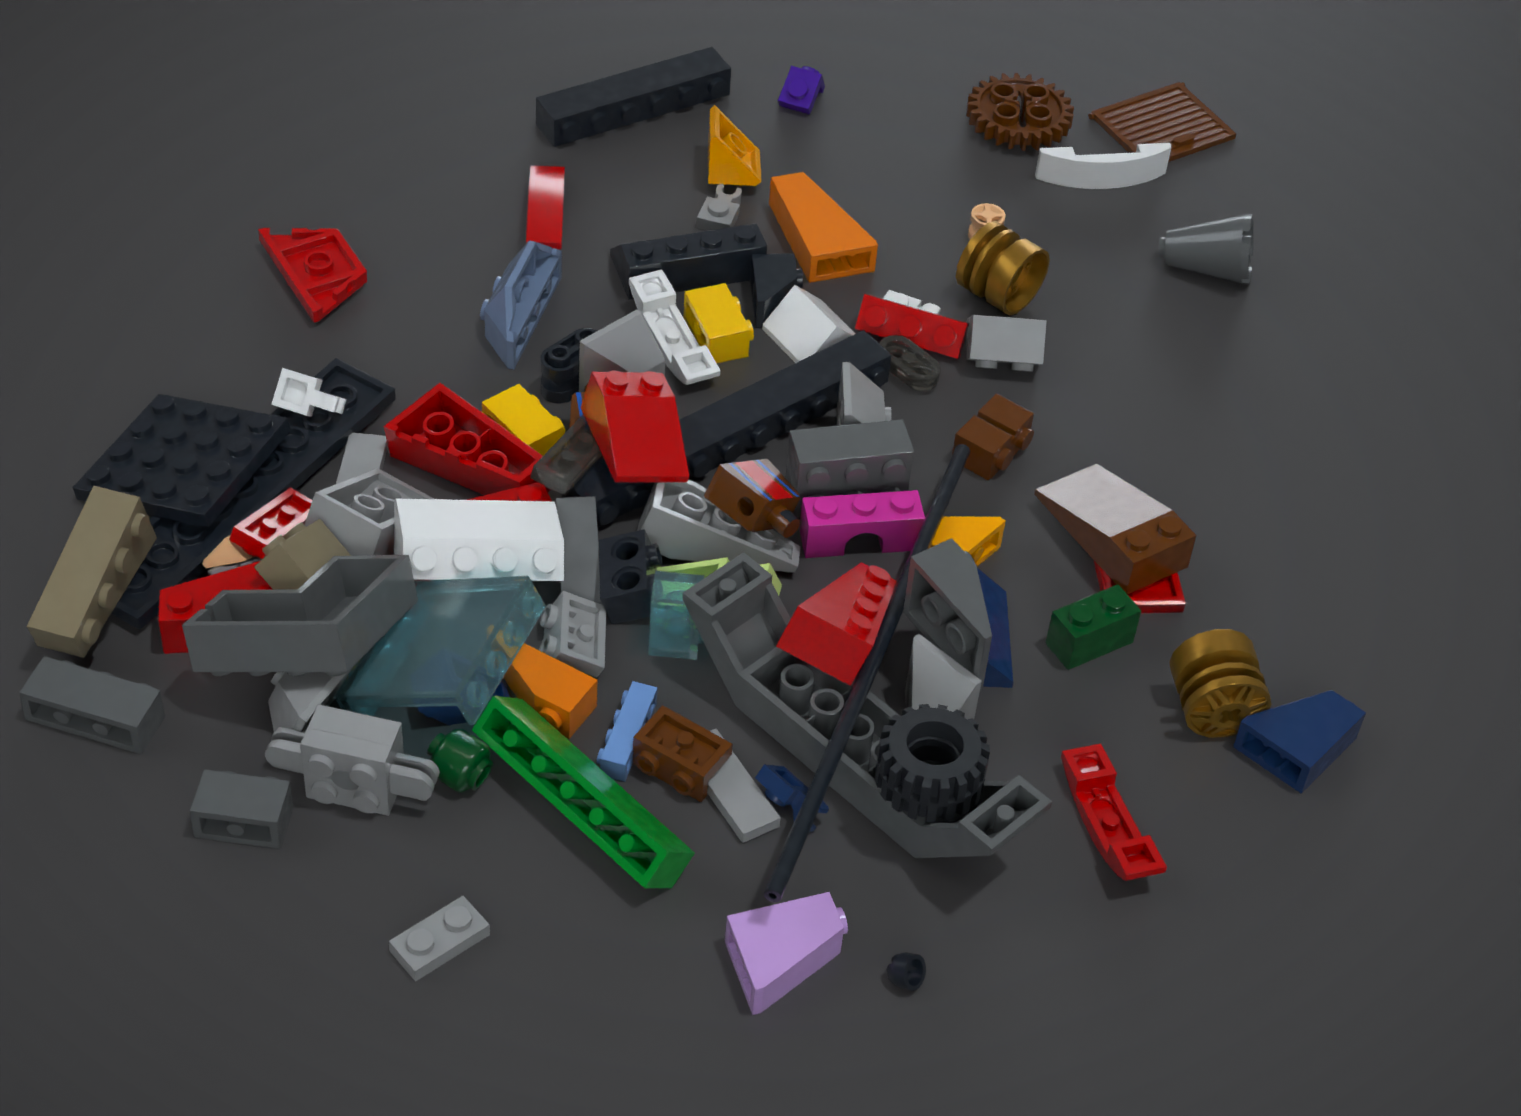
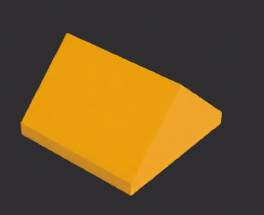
[708,105,761,186]

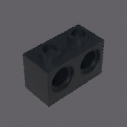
[599,529,664,625]

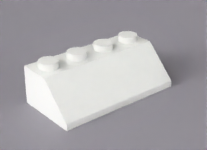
[394,499,564,582]

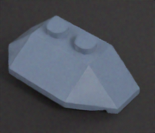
[480,241,562,370]

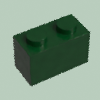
[1045,584,1141,670]

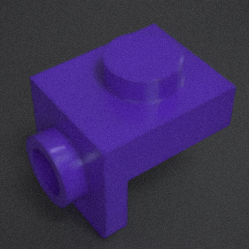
[778,65,825,115]

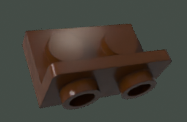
[632,705,733,802]

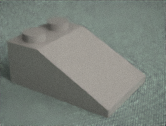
[305,468,434,556]

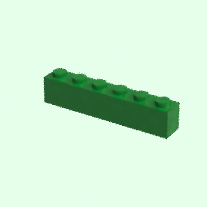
[472,696,695,888]

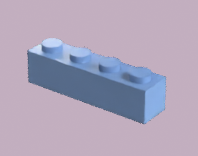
[597,681,657,782]

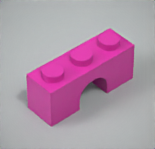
[799,490,925,558]

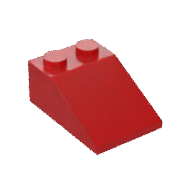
[581,370,689,482]

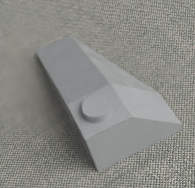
[637,479,800,573]

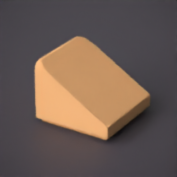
[202,536,256,568]

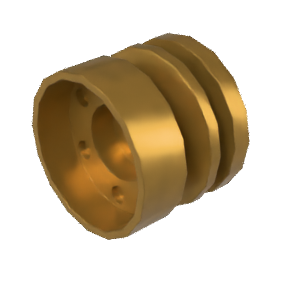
[956,221,1050,316]
[1169,629,1272,738]

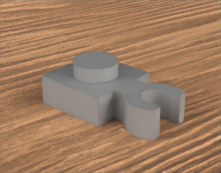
[696,184,742,230]

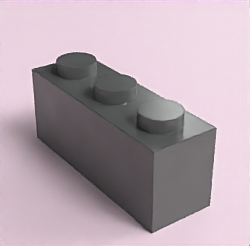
[19,656,165,754]

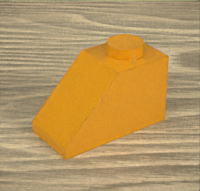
[930,516,1006,567]

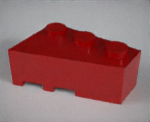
[158,561,273,654]

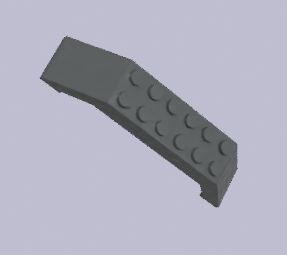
[683,552,1052,858]

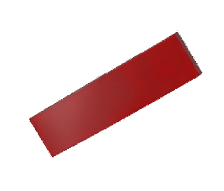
[526,166,565,250]

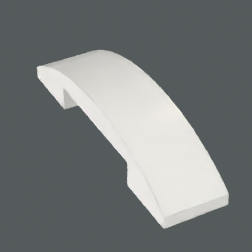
[1035,143,1171,189]
[629,269,721,385]

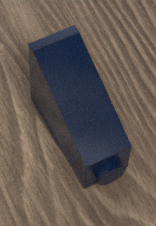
[1233,690,1366,794]

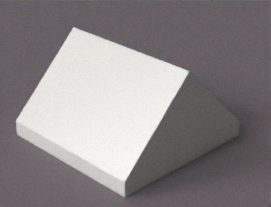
[762,285,856,363]

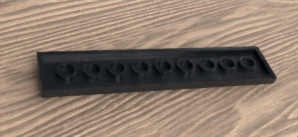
[111,358,396,630]

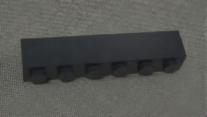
[536,47,731,147]

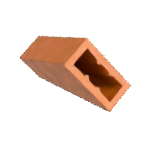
[769,172,878,283]

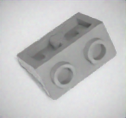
[539,591,606,677]

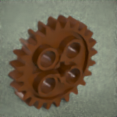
[966,73,1074,151]

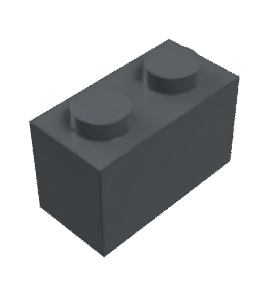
[190,769,293,849]

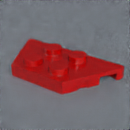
[258,228,367,323]

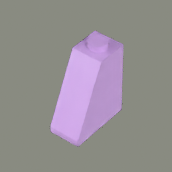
[725,892,848,1015]

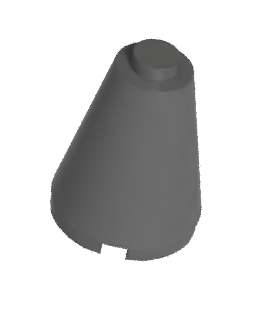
[1159,214,1254,284]

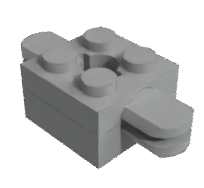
[265,704,440,816]

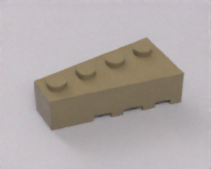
[27,486,157,658]

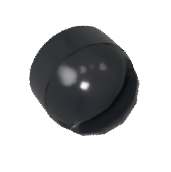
[886,952,926,991]

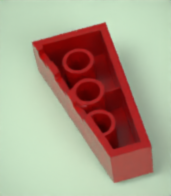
[383,383,552,495]
[776,562,897,686]

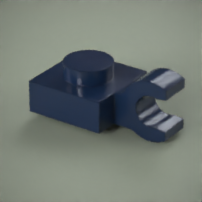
[755,764,829,831]

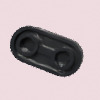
[540,328,597,404]

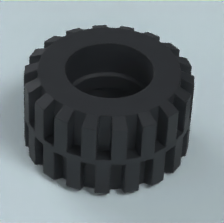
[875,704,990,822]

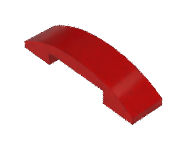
[1061,744,1167,881]

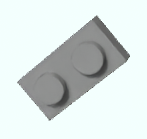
[389,896,490,982]

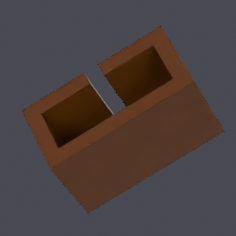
[952,393,1034,481]

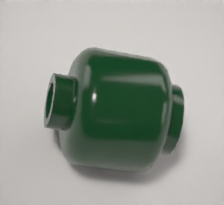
[427,728,493,793]

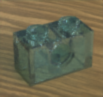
[648,570,705,660]

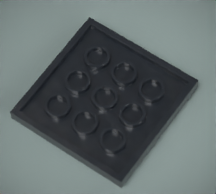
[72,394,291,527]

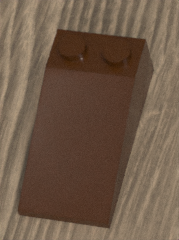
[1034,464,1197,594]

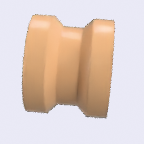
[968,203,1006,239]

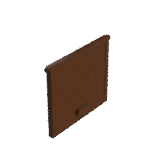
[1088,82,1236,162]

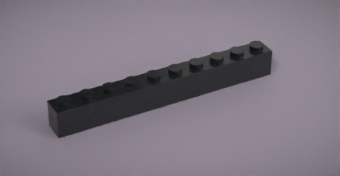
[562,330,892,527]

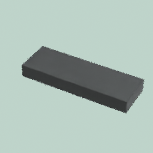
[555,496,603,605]

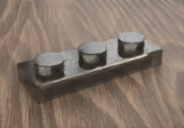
[530,415,602,495]

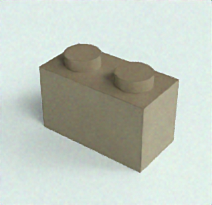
[254,519,351,590]

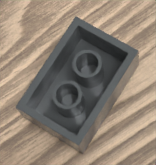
[785,419,914,517]

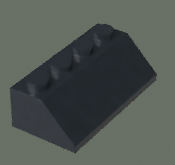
[610,223,767,300]

